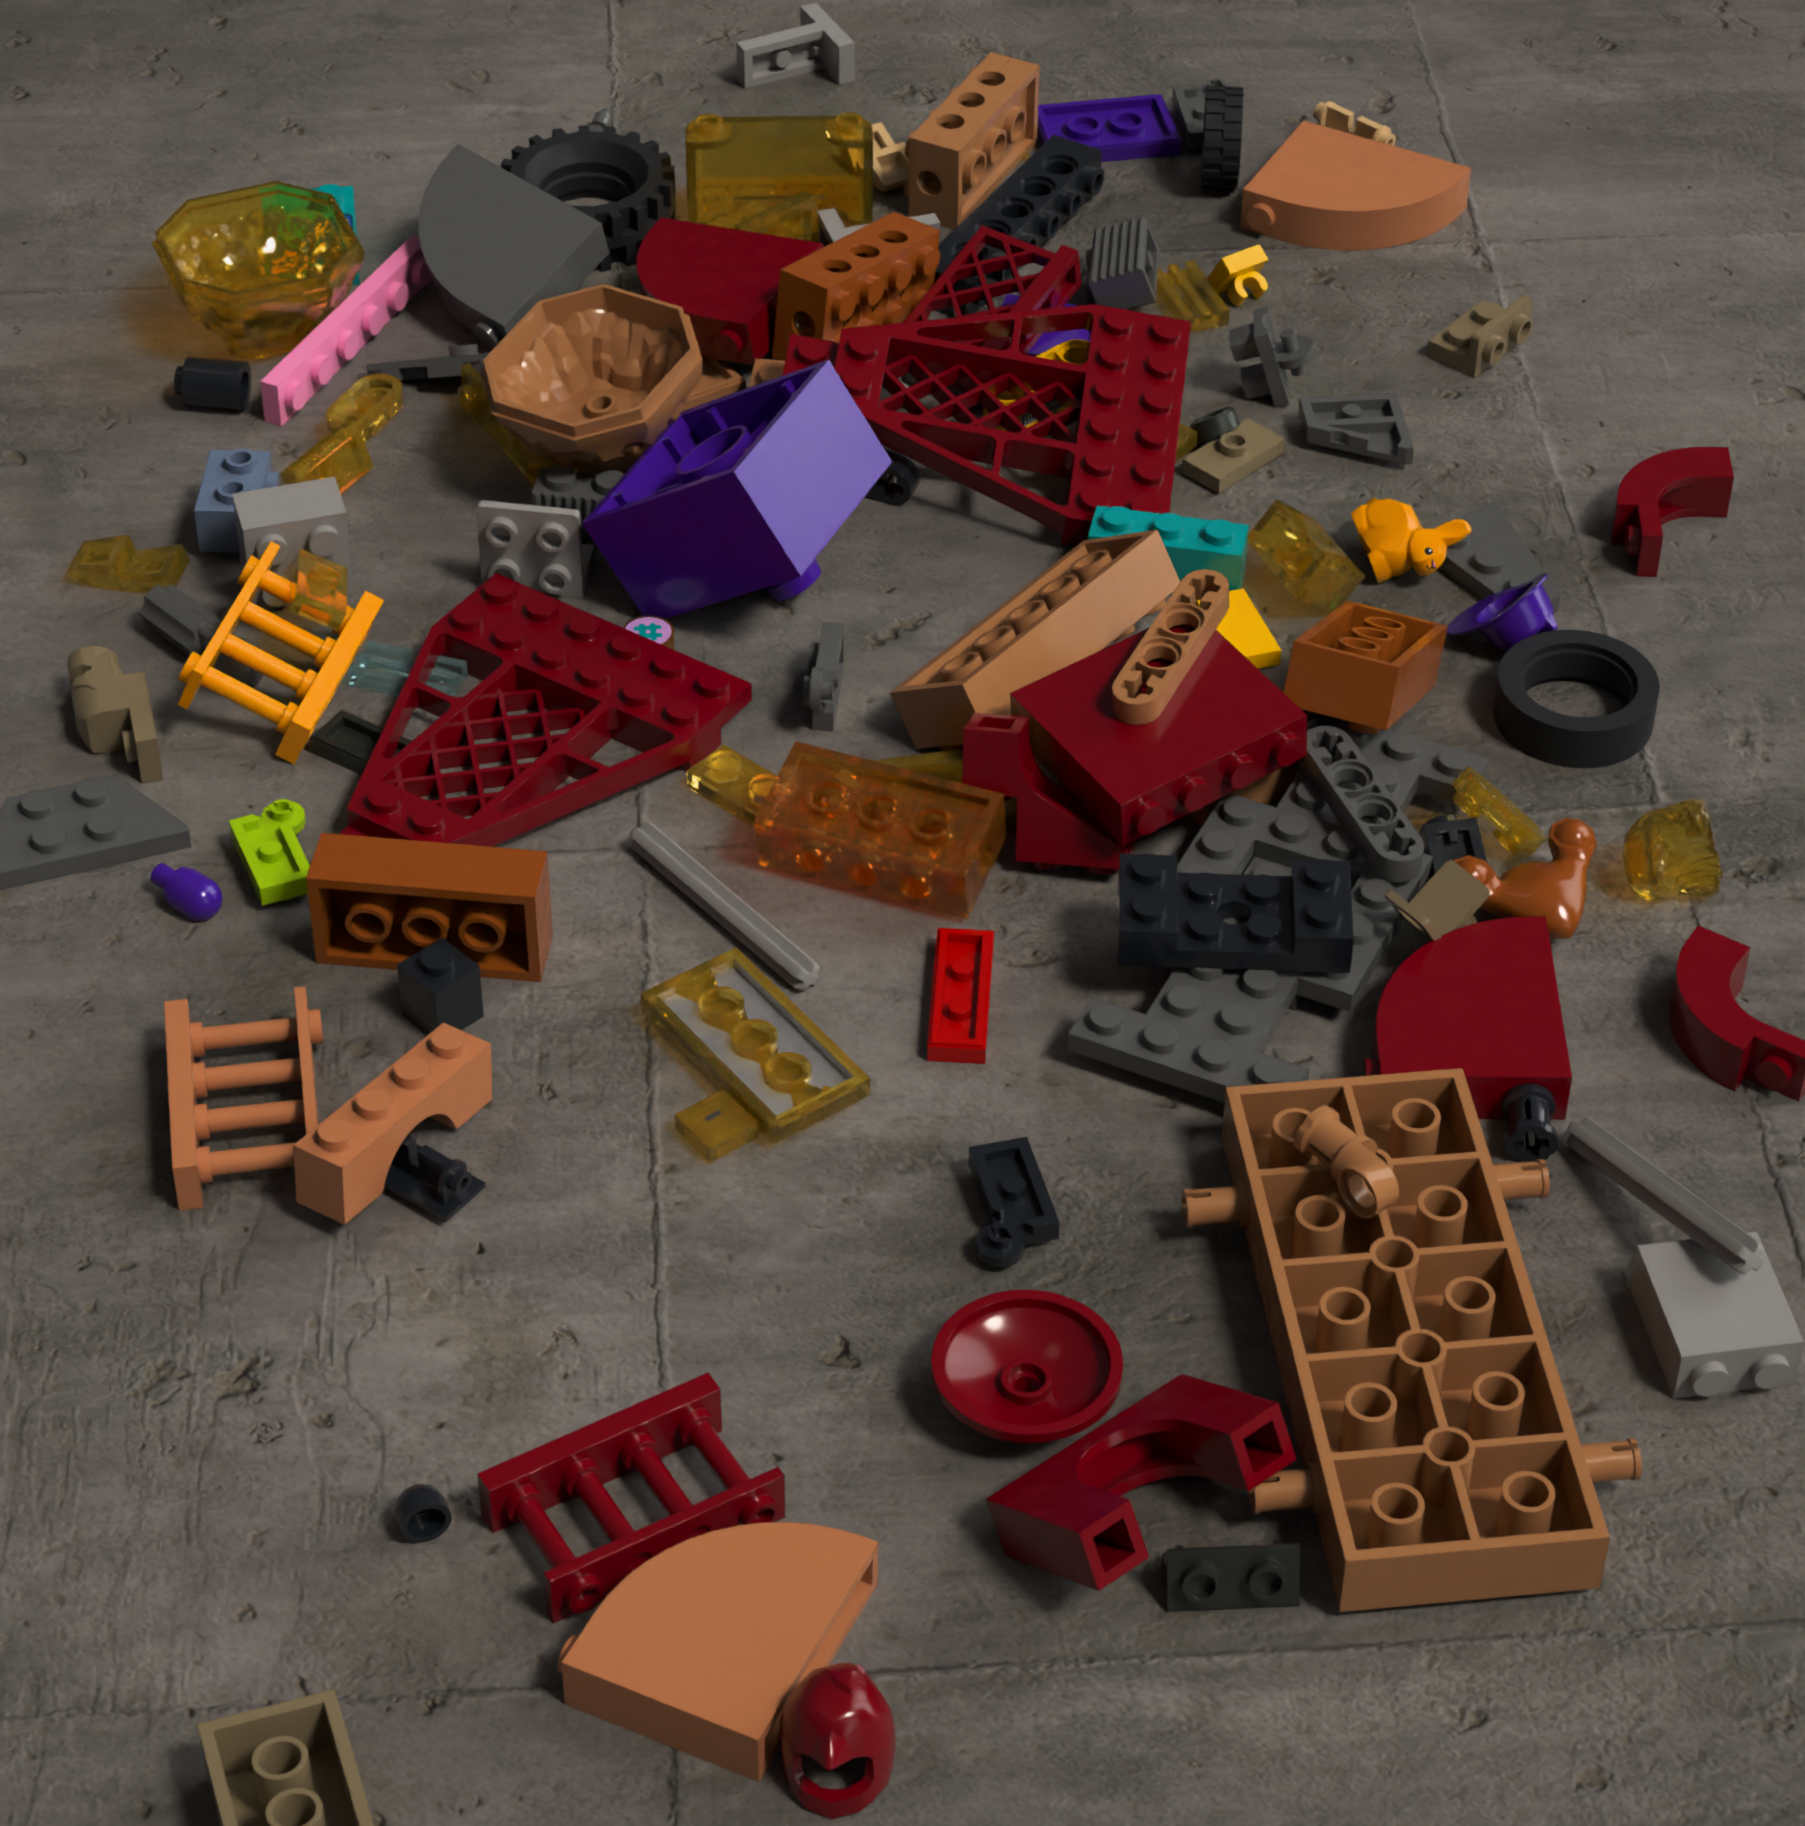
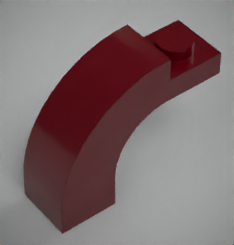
[1611,447,1734,577]
[1669,925,1805,1102]

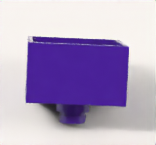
[582,359,892,620]

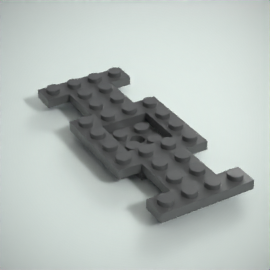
[1068,709,1489,1103]

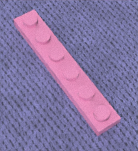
[260,235,431,427]

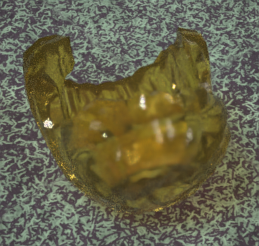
[1622,798,1723,901]

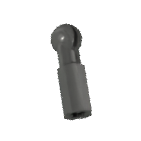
[139,584,263,687]

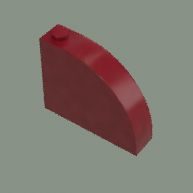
[636,217,824,366]
[1362,916,1572,1120]

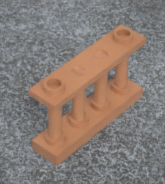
[164,986,324,1211]

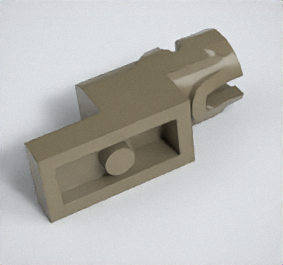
[67,646,163,783]

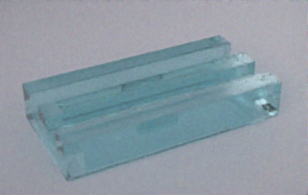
[348,640,468,697]

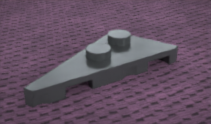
[366,341,500,384]

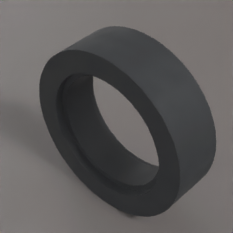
[1493,630,1660,768]

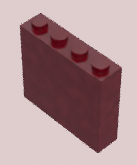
[1010,625,1307,846]

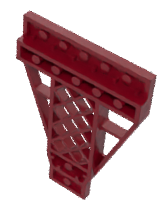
[782,304,1191,547]
[312,573,752,857]

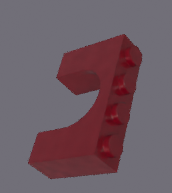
[986,1374,1297,1591]

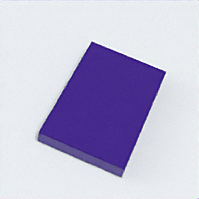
[1037,94,1182,162]

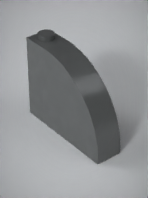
[418,144,609,348]

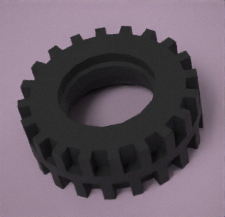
[501,125,676,272]

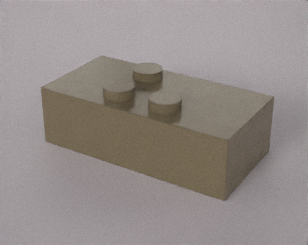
[197,1689,374,1826]

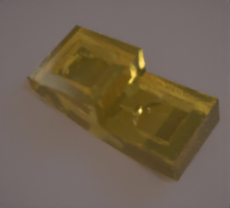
[67,534,190,593]

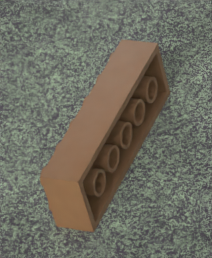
[890,530,1180,751]

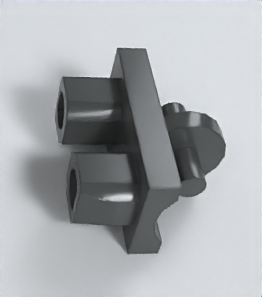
[1229,307,1315,408]

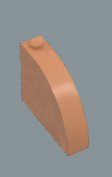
[1240,120,1471,251]
[558,1522,878,1782]

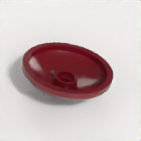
[931,1289,1123,1443]

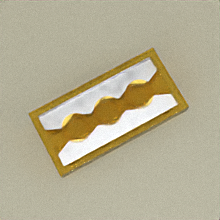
[640,947,871,1144]

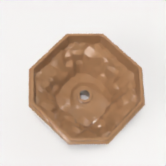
[481,284,703,475]

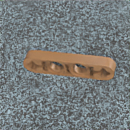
[1112,569,1229,725]

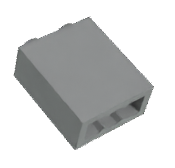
[1629,1231,1804,1399]

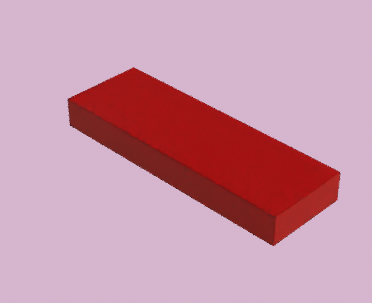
[927,928,994,1064]

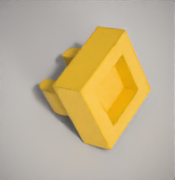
[1205,244,1268,307]

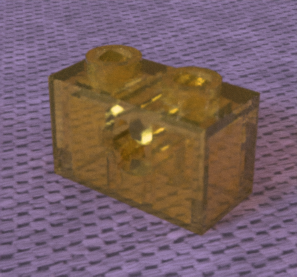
[1248,499,1365,614]

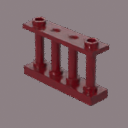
[477,1373,785,1624]

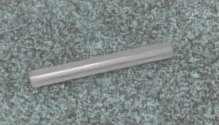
[630,822,820,991]
[1567,1118,1764,1275]

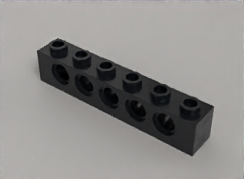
[934,135,1105,318]

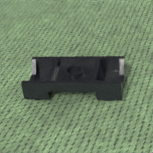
[1118,854,1354,973]

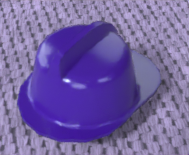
[1447,572,1558,652]

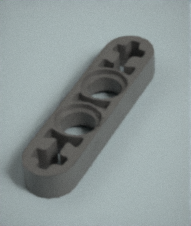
[1300,726,1425,883]

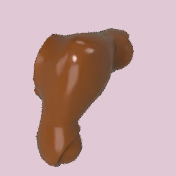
[1454,818,1597,939]

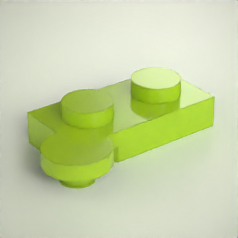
[228,799,310,906]

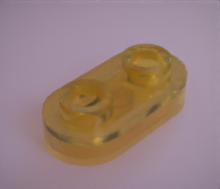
[326,374,404,446]
[1452,766,1548,856]

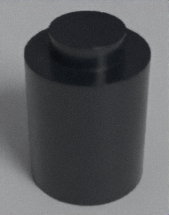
[174,357,251,411]

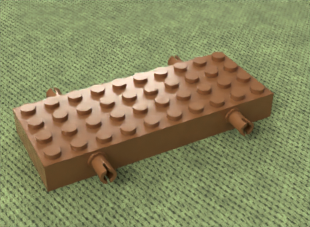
[1181,1068,1642,1612]

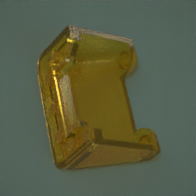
[685,112,873,227]

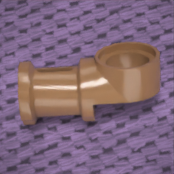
[1294,1105,1399,1219]

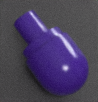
[150,863,223,921]

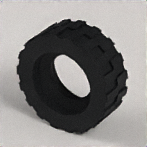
[1201,86,1243,189]

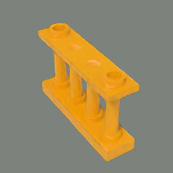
[178,541,384,765]

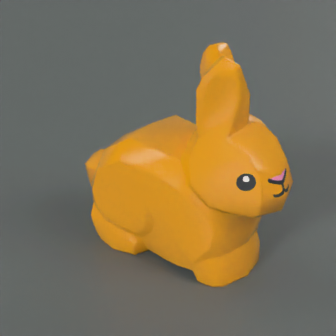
[1351,498,1471,583]

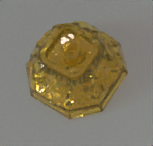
[152,181,365,360]

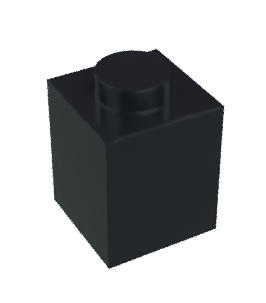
[397,938,484,1035]

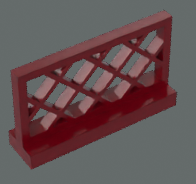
[903,225,1081,410]

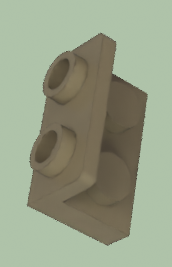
[1427,295,1533,378]

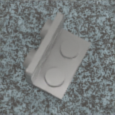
[476,500,595,599]

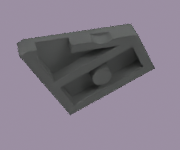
[1298,393,1414,465]

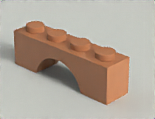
[293,1023,492,1225]

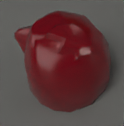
[779,1663,896,1819]

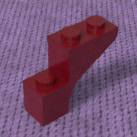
[962,713,1135,875]

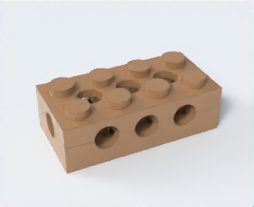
[904,52,1040,230]

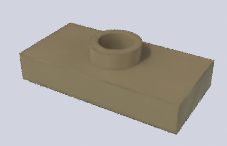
[1181,418,1285,494]

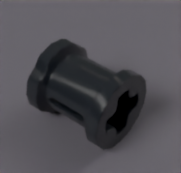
[1501,1083,1558,1162]

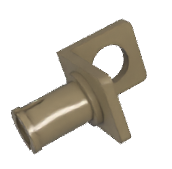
[1384,860,1490,941]

